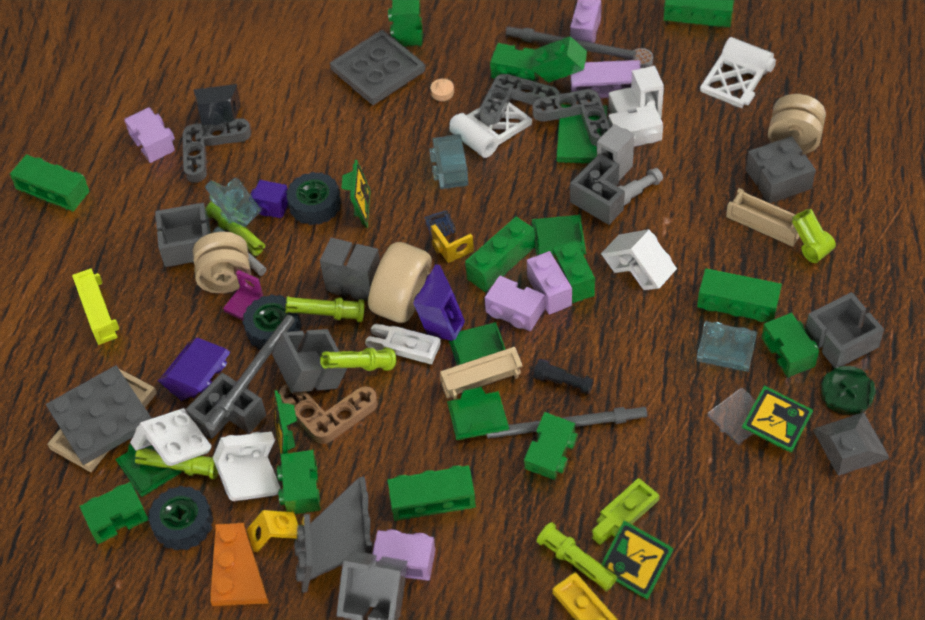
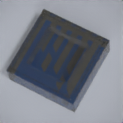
[424,210,456,237]

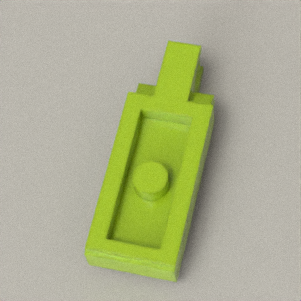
[592,479,660,545]

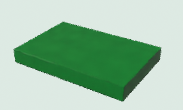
[557,104,607,163]

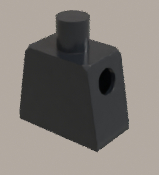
[194,84,241,125]

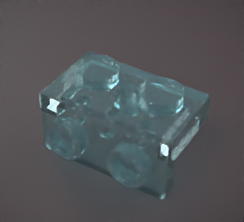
[205,178,261,227]
[697,321,757,372]

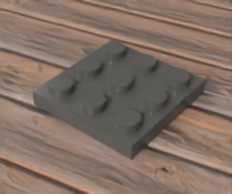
[330,30,426,105]
[46,365,152,465]

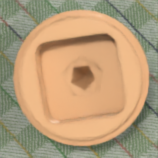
[431,79,454,101]

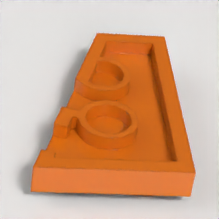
[210,523,269,606]

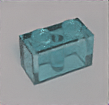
[429,134,469,189]

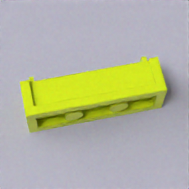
[72,268,119,345]

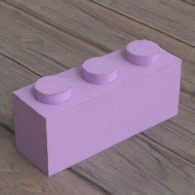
[570,60,640,98]

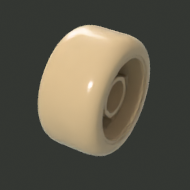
[368,242,432,323]

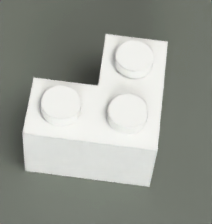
[608,66,664,118]
[601,230,677,290]

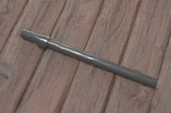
[506,27,636,60]
[206,315,295,430]
[487,407,647,438]

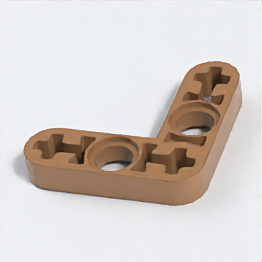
[279,384,378,444]

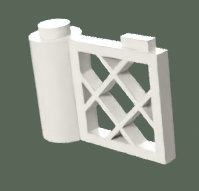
[700,37,776,108]
[449,97,532,158]

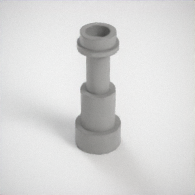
[619,168,663,206]

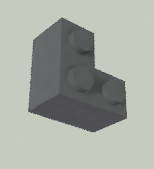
[570,154,625,225]
[186,373,266,439]

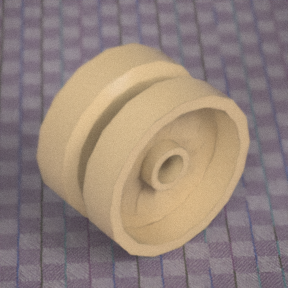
[768,94,826,154]
[193,232,251,293]

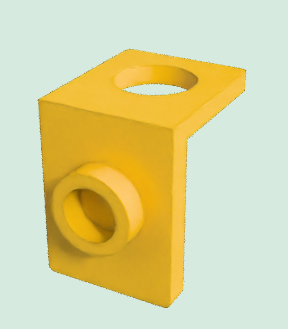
[431,224,474,263]
[247,510,298,552]

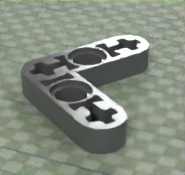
[480,74,559,125]
[533,89,610,146]
[183,119,251,182]

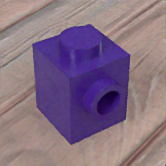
[250,180,288,218]

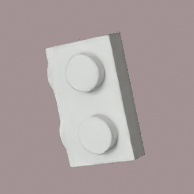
[130,408,211,466]
[213,432,281,501]

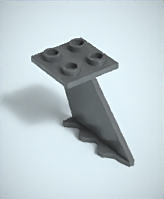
[294,477,372,592]

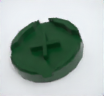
[820,366,876,415]

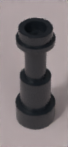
[533,358,594,394]

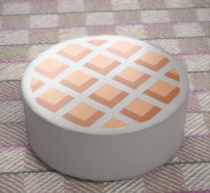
[630,48,653,69]

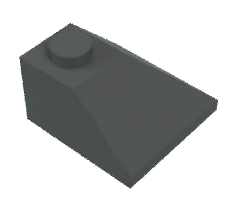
[814,412,889,476]

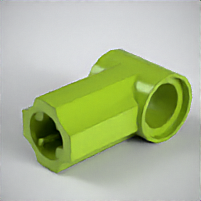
[792,209,836,263]

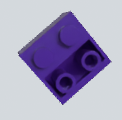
[413,264,465,341]
[158,338,230,401]

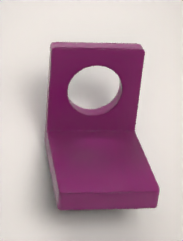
[223,270,263,321]

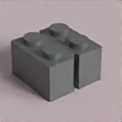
[746,136,816,203]
[155,202,211,267]
[320,238,380,301]
[805,292,884,368]
[272,329,347,393]
[336,551,408,620]

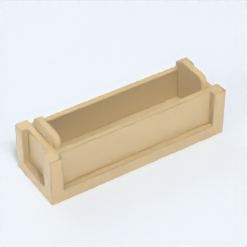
[726,188,800,246]
[440,347,522,399]

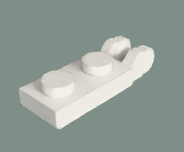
[365,323,441,364]

